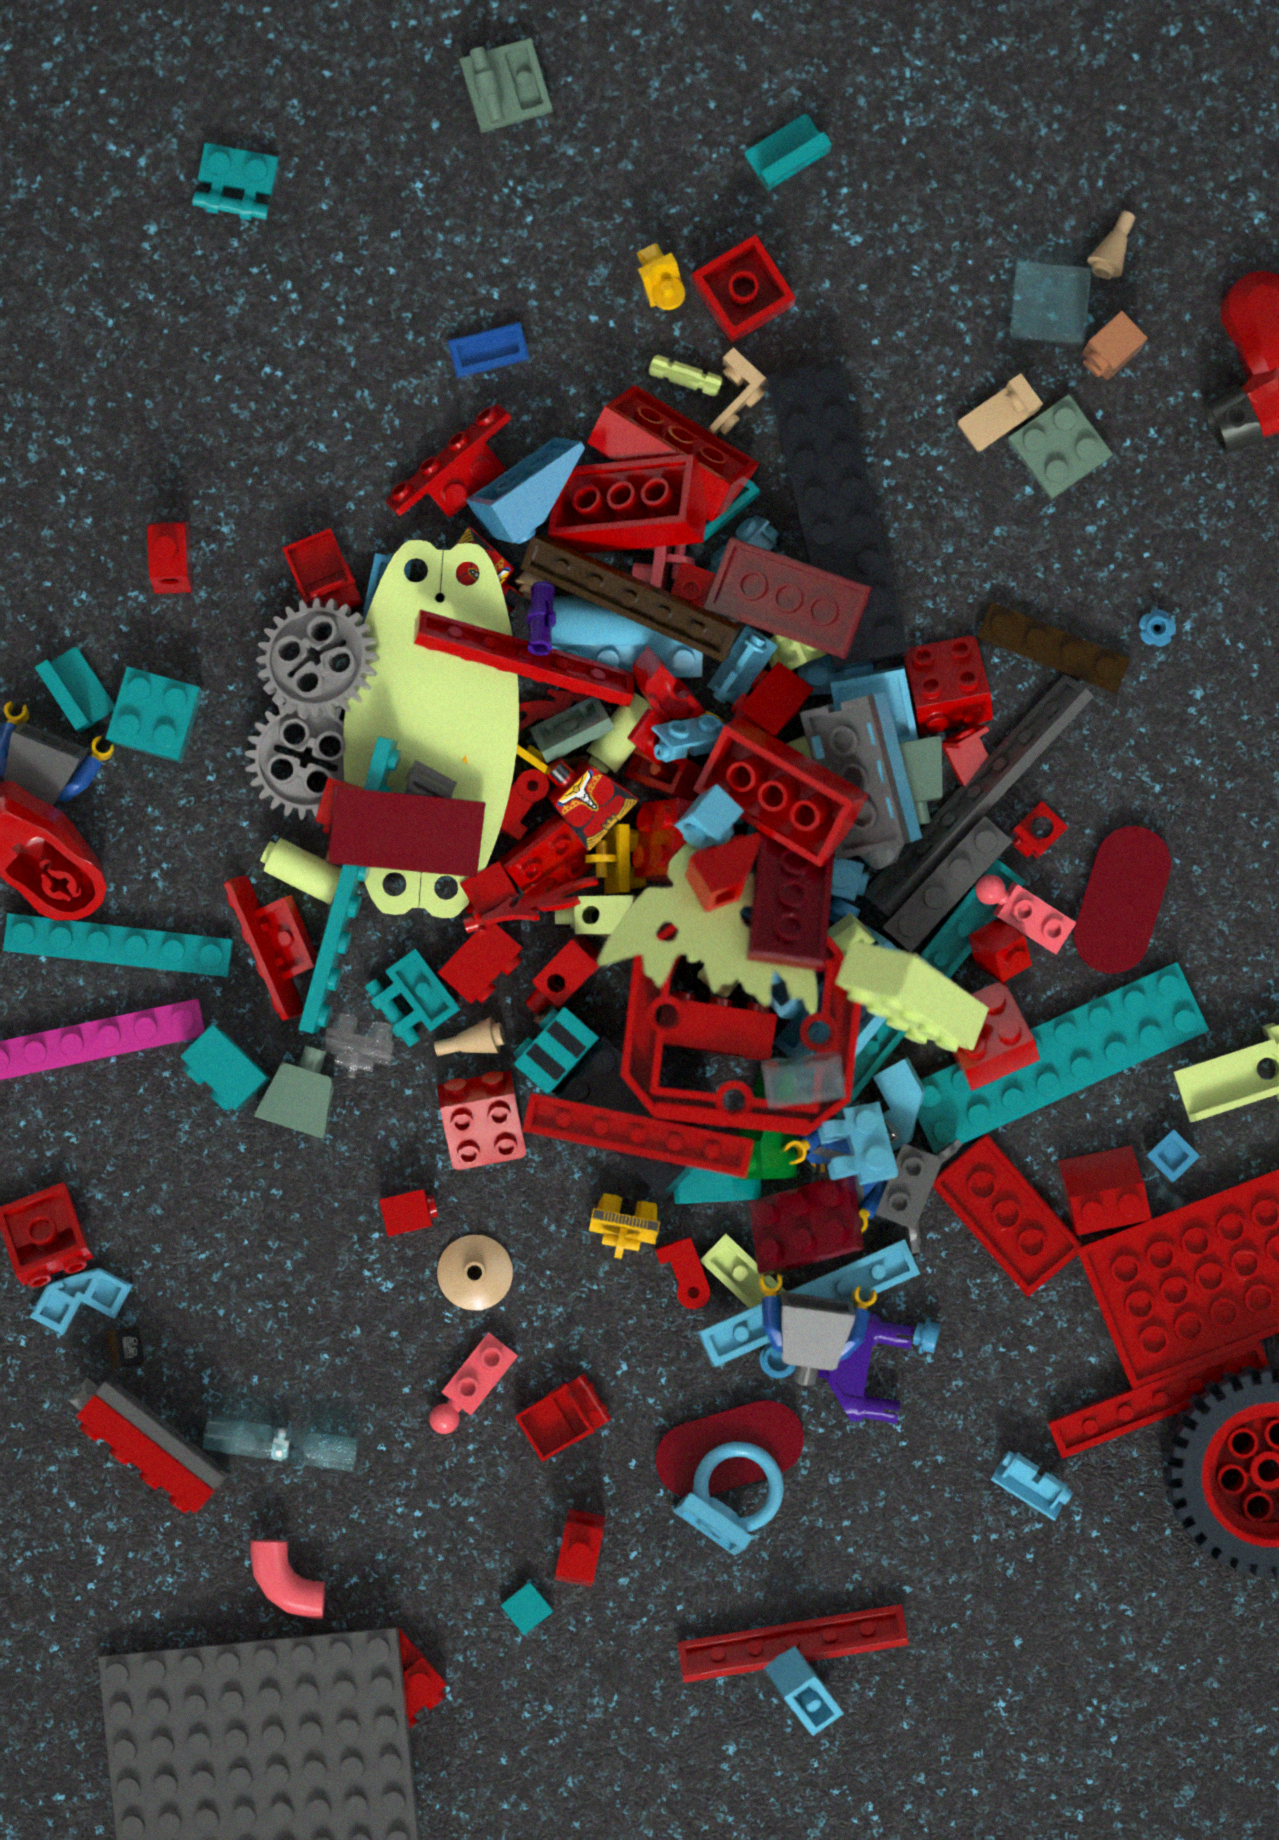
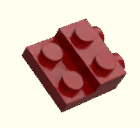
[0,1182,94,1287]
[396,1626,448,1729]

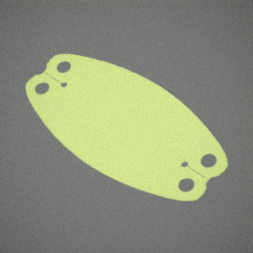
[343,540,519,918]

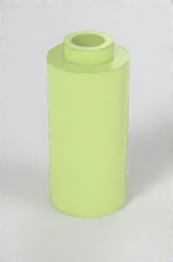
[586,692,653,774]
[260,838,342,905]

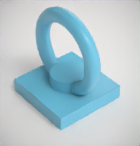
[673,1441,784,1556]

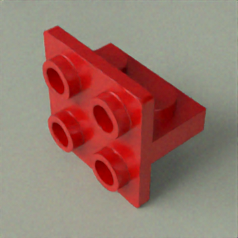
[498,813,594,894]

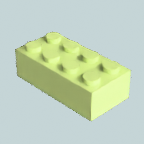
[836,940,989,1052]

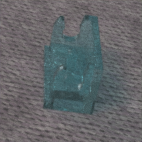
[761,1051,845,1108]

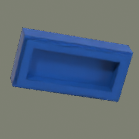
[447,322,530,378]

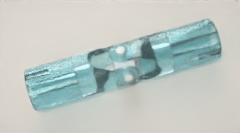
[203,1416,359,1472]

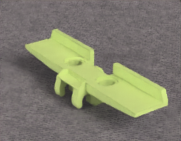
[1173,1023,1279,1122]

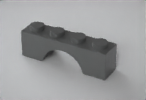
[881,816,1012,954]

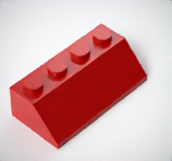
[587,385,759,522]
[548,454,708,554]
[693,718,869,867]

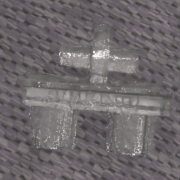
[324,1013,394,1079]

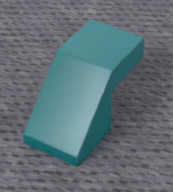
[674,1168,762,1204]

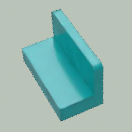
[745,114,832,191]
[35,647,115,733]

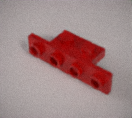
[385,404,512,518]
[224,875,318,1021]

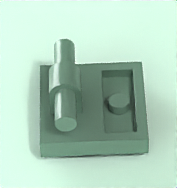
[459,38,553,133]

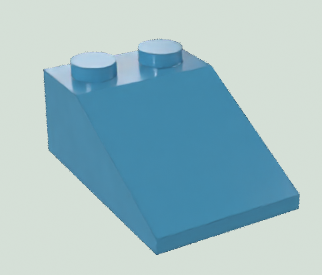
[466,437,585,544]

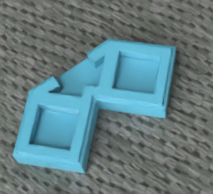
[873,1057,926,1151]
[30,1267,133,1335]

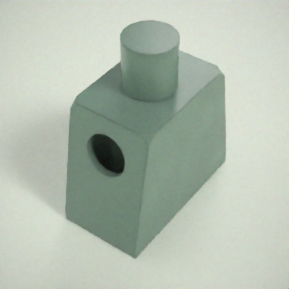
[899,736,943,826]
[254,1045,335,1139]

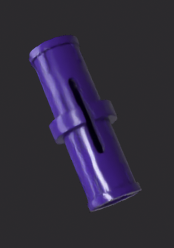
[526,581,556,656]

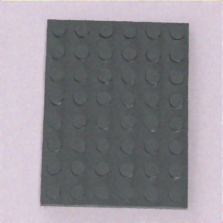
[98,1627,421,1840]

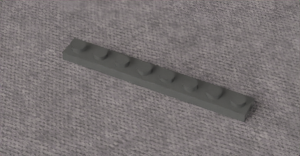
[863,674,1094,918]

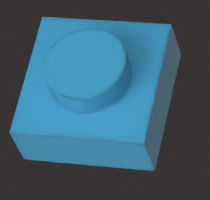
[1145,1129,1200,1183]

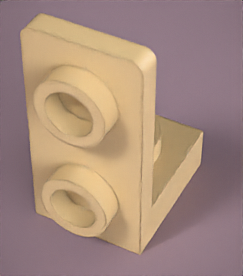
[708,347,766,435]
[958,373,1043,452]

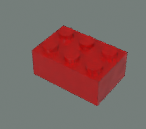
[660,991,777,1061]

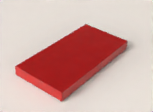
[932,1133,1083,1297]

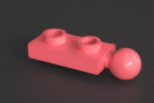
[975,874,1076,954]
[429,1332,518,1434]

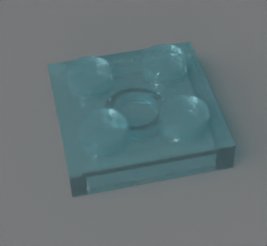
[1009,261,1091,345]

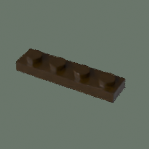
[977,602,1131,695]

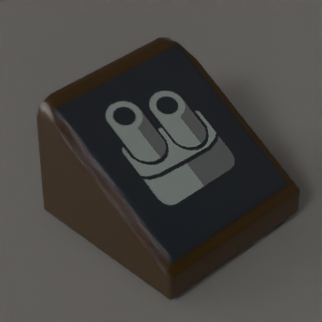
[107,1327,144,1369]

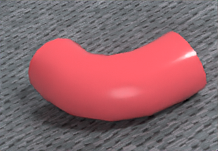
[250,1539,325,1619]

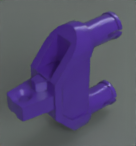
[818,1313,914,1425]

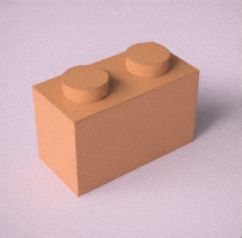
[1082,311,1148,381]

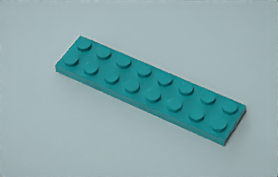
[917,962,1209,1153]

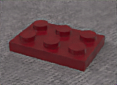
[749,1175,864,1276]

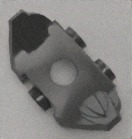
[875,1138,962,1254]

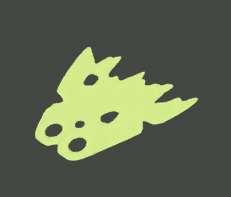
[598,838,817,1014]

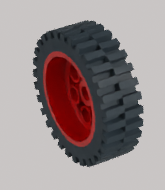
[1163,1365,1279,1578]

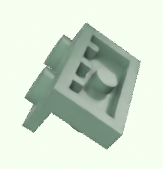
[529,696,614,763]

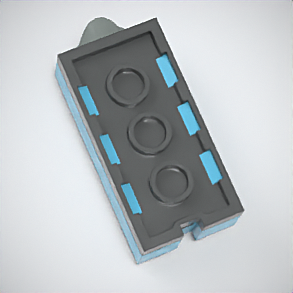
[800,691,922,869]

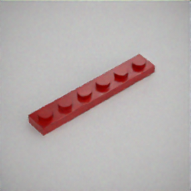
[414,609,634,707]
[522,1093,755,1179]
[1047,1340,1269,1459]
[677,1604,909,1683]

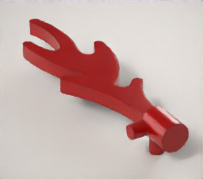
[519,689,592,731]
[463,877,599,935]

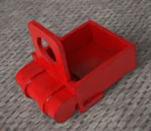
[282,528,363,610]
[515,1373,612,1462]

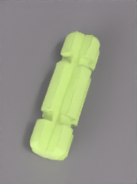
[649,355,722,396]

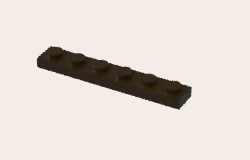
[520,532,741,663]

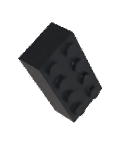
[552,1037,701,1200]

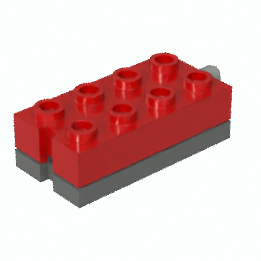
[68,1377,230,1514]

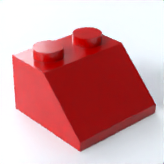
[1058,1145,1152,1235]

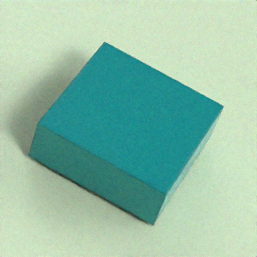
[500,1581,554,1635]

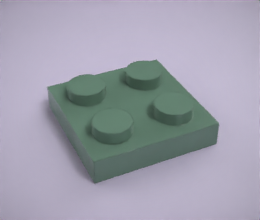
[1007,394,1113,500]

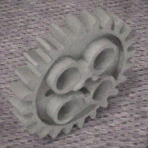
[256,598,380,721]
[245,704,345,820]

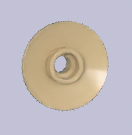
[437,1235,513,1310]

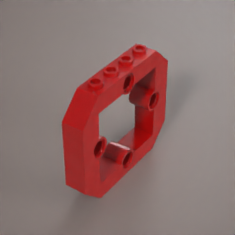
[621,919,861,1136]

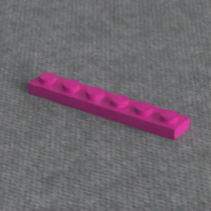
[0,999,206,1080]

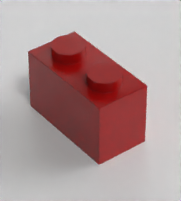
[730,661,814,738]
[437,923,523,1005]

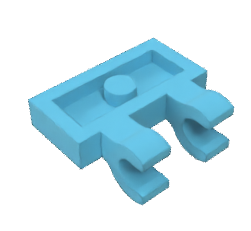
[817,1102,899,1185]

